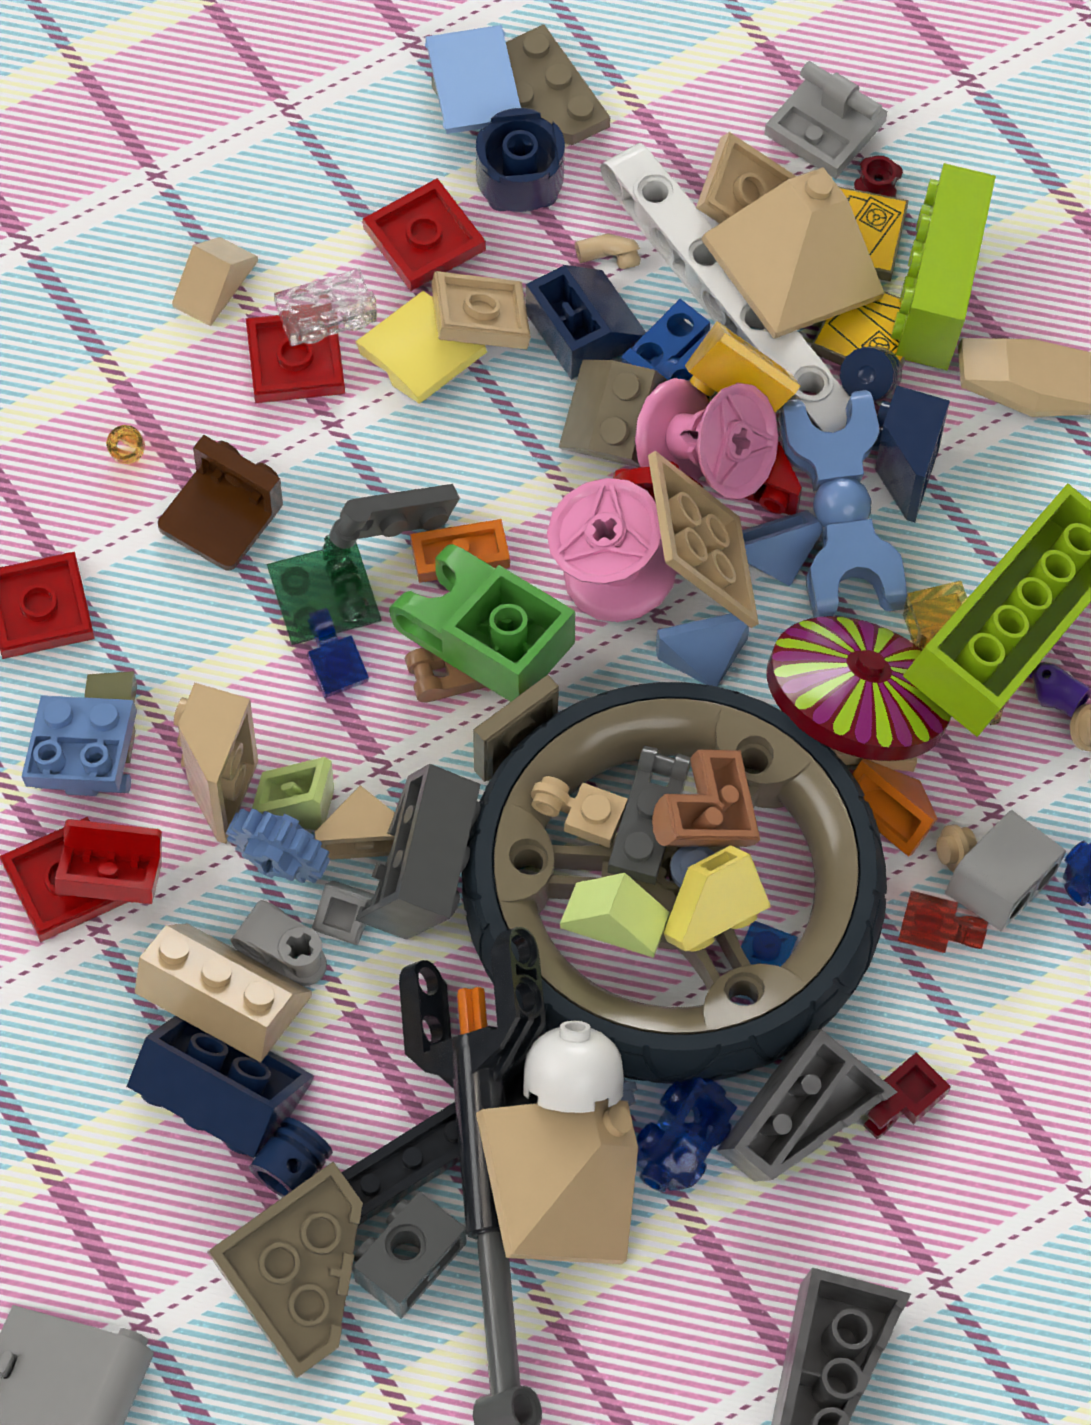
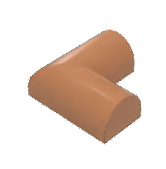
[652,750,760,847]

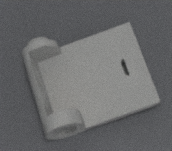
[0,1305,154,1425]

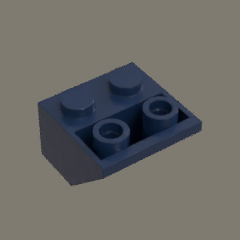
[526,265,646,380]

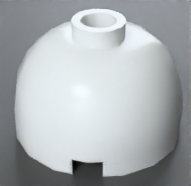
[524,1021,624,1113]

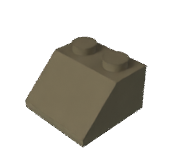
[559,360,668,468]

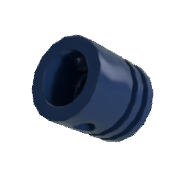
[840,346,902,401]
[249,1117,333,1198]

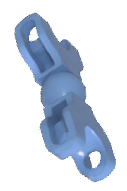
[779,390,907,618]

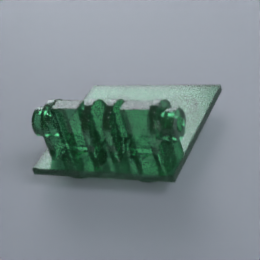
[267,535,382,645]

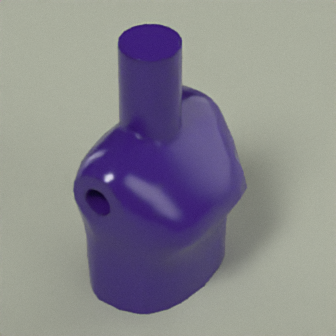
[1028,662,1091,718]

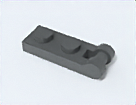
[329,484,460,549]
[608,745,691,885]

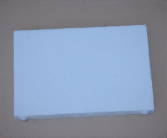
[425,25,521,134]

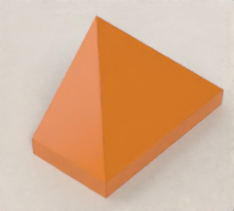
[852,759,938,857]

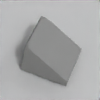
[312,881,375,945]

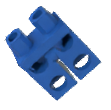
[621,298,711,399]

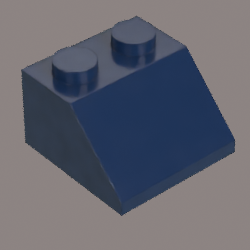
[871,385,950,523]

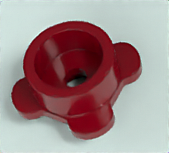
[854,155,903,197]

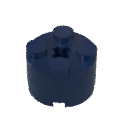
[476,108,565,212]

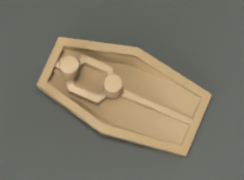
[958,338,1091,417]

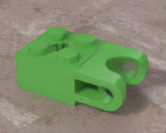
[389,544,575,702]

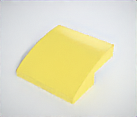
[355,291,487,404]

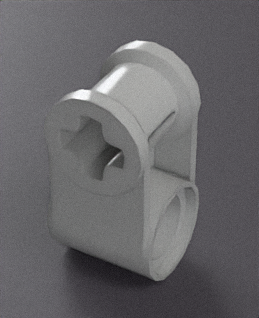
[231,900,327,986]

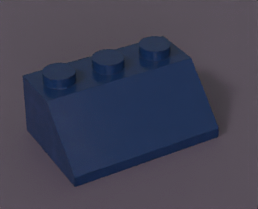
[126,1016,314,1158]

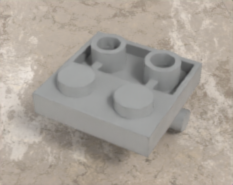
[764,61,888,179]

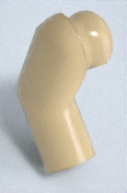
[575,234,641,269]

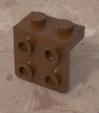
[158,434,283,571]

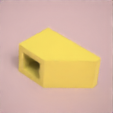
[663,845,771,952]

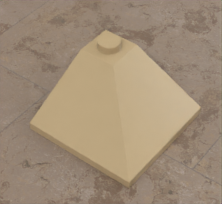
[701,167,884,339]
[648,451,759,628]
[476,1099,638,1265]

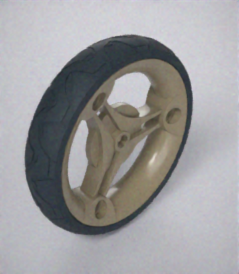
[462,682,887,1084]

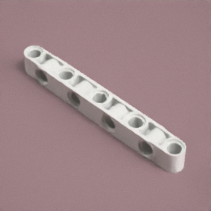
[600,143,850,433]

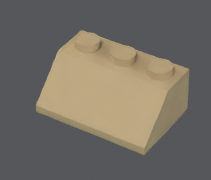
[174,682,258,844]
[134,923,312,1062]

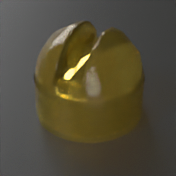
[106,425,145,465]

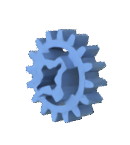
[226,808,331,883]

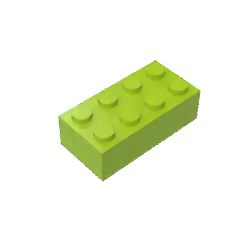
[891,163,996,371]

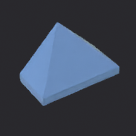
[742,510,823,586]
[656,613,749,687]

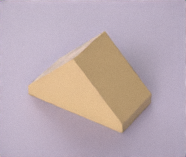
[172,237,258,326]
[314,785,395,860]

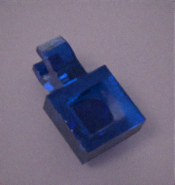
[307,608,369,699]
[741,921,798,967]

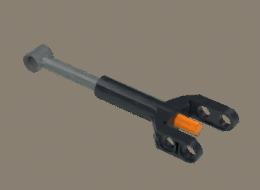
[399,927,546,1425]

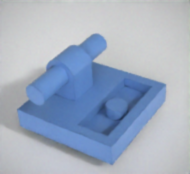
[21,695,137,796]

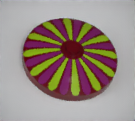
[766,616,952,761]

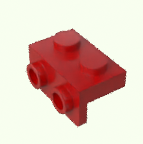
[55,819,162,904]

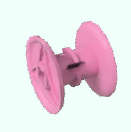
[635,378,779,499]
[547,478,677,622]

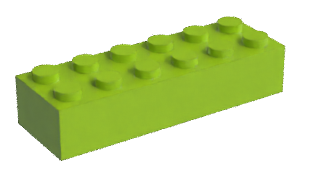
[903,483,1091,737]

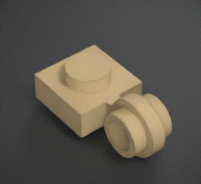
[531,776,628,848]

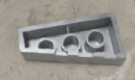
[771,1267,911,1425]

